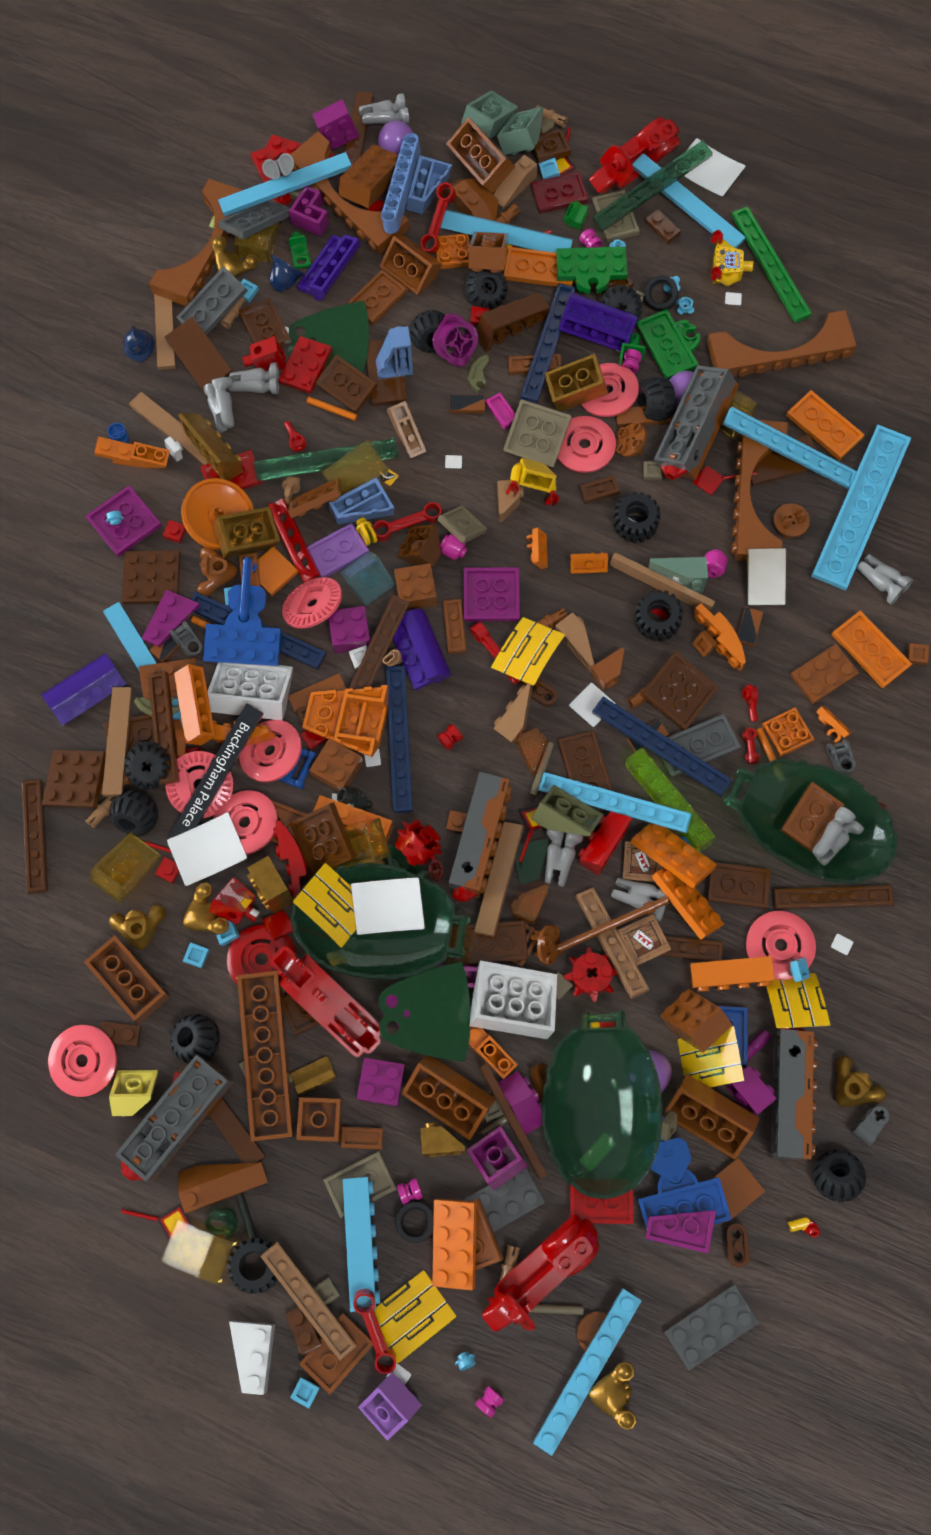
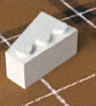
[229,1320,275,1395]

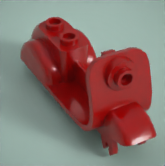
[589,117,681,194]
[270,946,380,1057]
[482,1215,600,1332]

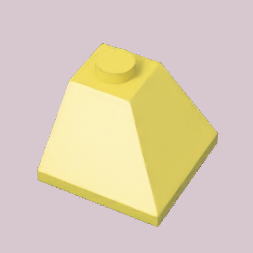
[109,1070,158,1116]

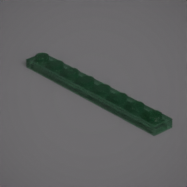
[592,140,713,232]
[254,438,399,481]

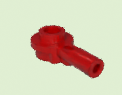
[284,421,307,452]
[742,684,758,722]

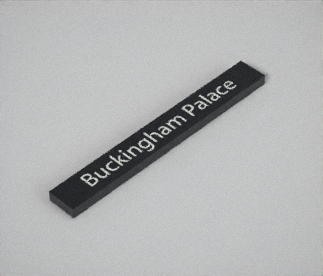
[168,703,264,838]

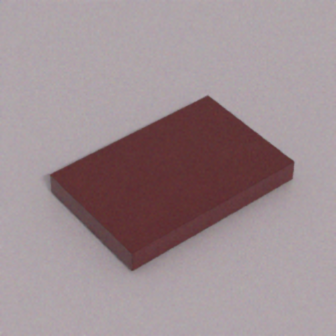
[531,172,589,214]

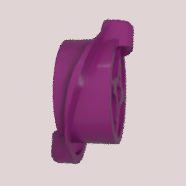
[433,313,478,367]

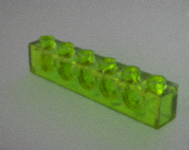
[625,748,716,852]

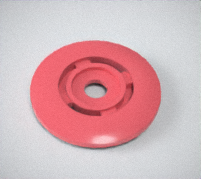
[580,363,639,417]
[558,416,616,473]
[282,577,342,629]
[239,720,302,782]
[165,751,234,818]
[213,790,278,855]
[746,911,816,980]
[48,1025,117,1097]

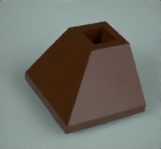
[397,525,441,568]

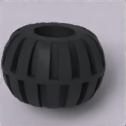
[465,269,508,310]
[600,285,643,323]
[410,310,448,353]
[638,377,676,421]
[124,741,171,790]
[110,790,158,836]
[170,1014,220,1064]
[813,1150,866,1202]

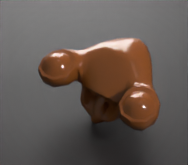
[197,547,238,596]

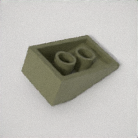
[531,785,604,836]

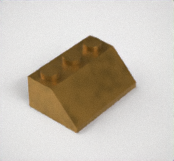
[421,1123,466,1158]

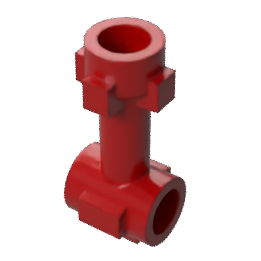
[742,727,760,765]

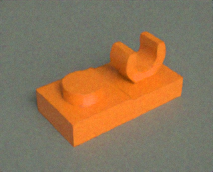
[526,528,548,569]
[570,552,608,574]
[816,706,852,743]

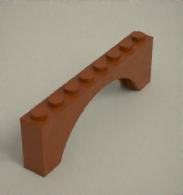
[290,131,410,255]
[149,179,243,306]
[706,310,857,377]
[731,420,788,562]

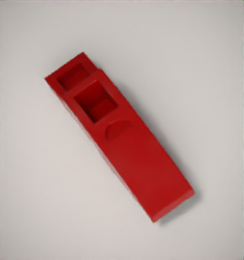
[273,821,309,898]

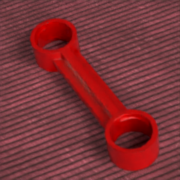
[420,182,456,254]
[373,502,442,542]
[470,622,521,685]
[353,1289,396,1374]

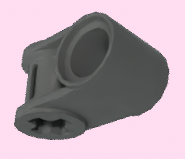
[169,621,202,658]
[826,739,856,778]
[851,1106,889,1146]

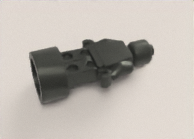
[337,787,373,810]

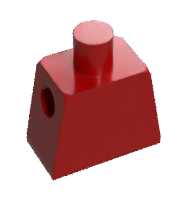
[243,336,286,371]

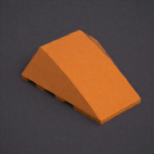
[302,685,388,757]

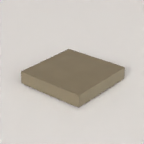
[438,505,487,544]

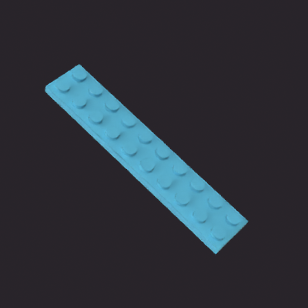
[811,425,911,591]

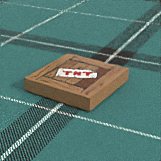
[622,841,663,883]
[618,914,671,966]

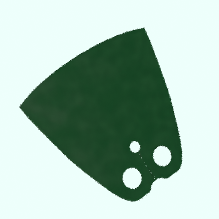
[288,301,369,373]
[379,962,470,1062]

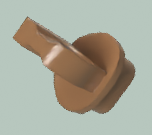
[282,476,301,504]
[382,649,403,666]

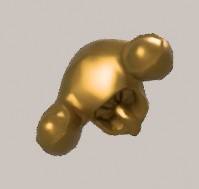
[212,236,259,277]
[183,882,229,935]
[109,904,166,950]
[835,1055,887,1107]
[588,1361,637,1430]

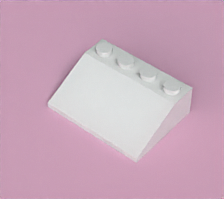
[208,663,293,720]
[469,961,557,1039]

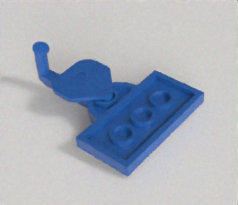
[203,557,282,667]
[638,1111,732,1241]

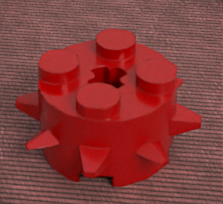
[395,820,442,866]
[564,947,617,1002]

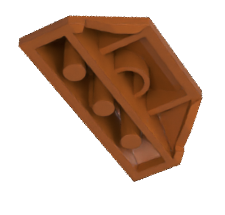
[442,178,499,221]

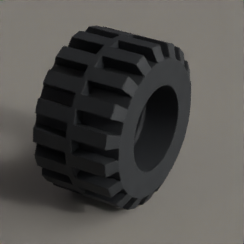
[613,492,661,543]
[635,590,683,641]
[227,1238,278,1294]

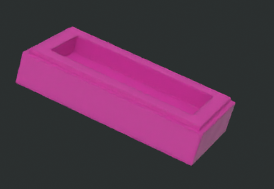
[485,392,516,430]

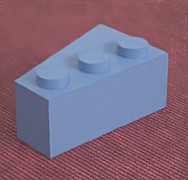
[406,155,452,214]
[376,326,413,379]
[329,477,395,525]

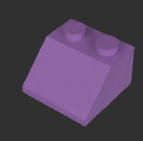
[358,1372,422,1441]

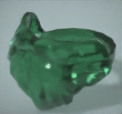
[205,1206,238,1239]

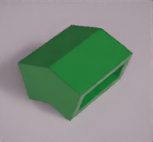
[563,200,588,230]

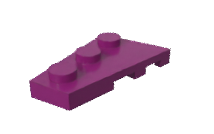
[141,590,201,648]
[645,1210,716,1254]

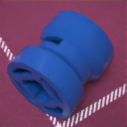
[108,423,129,443]

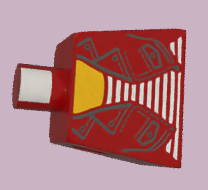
[209,877,261,924]

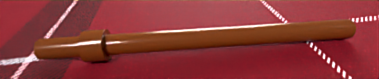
[557,896,669,952]

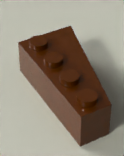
[477,292,550,352]

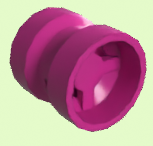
[579,228,603,248]
[621,349,642,374]
[397,1178,423,1205]
[475,1385,505,1418]

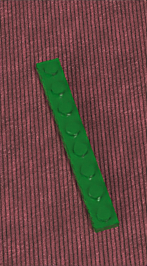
[731,206,812,323]

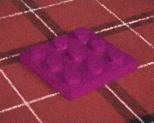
[85,485,162,557]
[464,567,520,622]

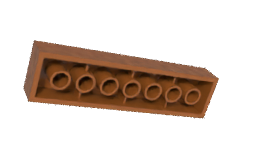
[237,971,295,1142]

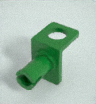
[289,232,311,269]
[619,333,646,366]

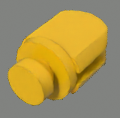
[356,518,377,546]

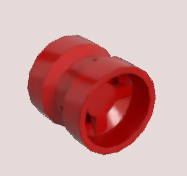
[437,724,463,750]

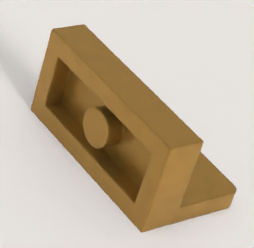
[291,1056,337,1096]

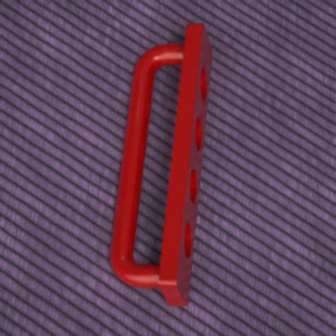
[268,499,320,582]

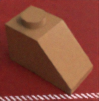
[497,480,523,522]

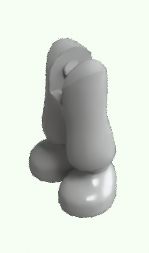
[359,93,409,124]
[262,153,294,179]
[229,362,280,395]
[204,377,234,433]
[856,554,914,605]
[812,807,864,865]
[544,829,583,887]
[611,878,668,922]

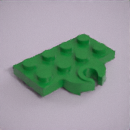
[556,247,628,294]
[635,309,700,380]

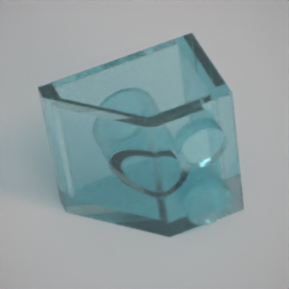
[340,551,395,606]

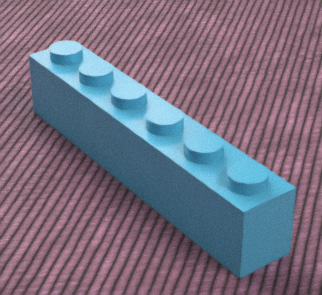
[343,1176,380,1312]

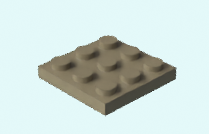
[503,399,572,468]

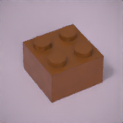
[394,563,437,611]
[309,739,364,792]
[296,1097,343,1143]

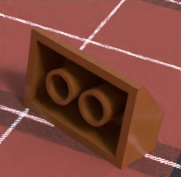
[379,235,442,295]

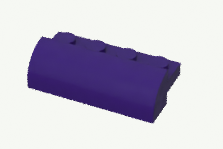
[297,234,360,301]
[558,293,638,352]
[393,609,452,691]
[41,653,126,726]

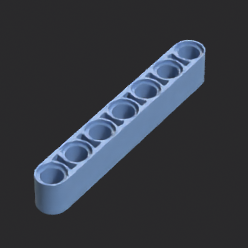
[381,133,421,234]

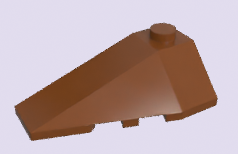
[178,1162,269,1214]

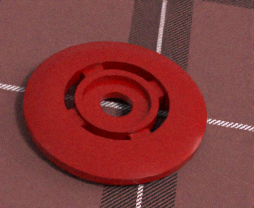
[227,925,296,985]

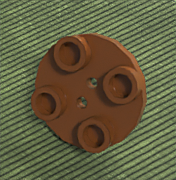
[616,422,647,457]
[773,503,810,539]
[531,925,563,965]

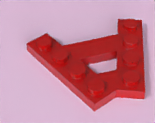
[250,135,334,205]

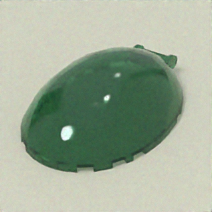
[724,759,898,884]
[291,863,470,980]
[542,1011,663,1199]

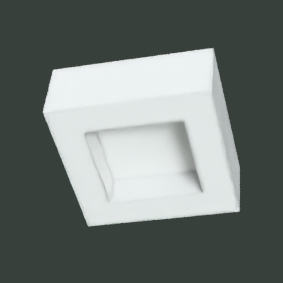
[164,437,183,462]
[349,645,367,670]

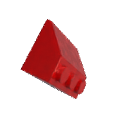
[578,811,632,876]

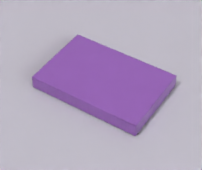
[307,523,370,577]

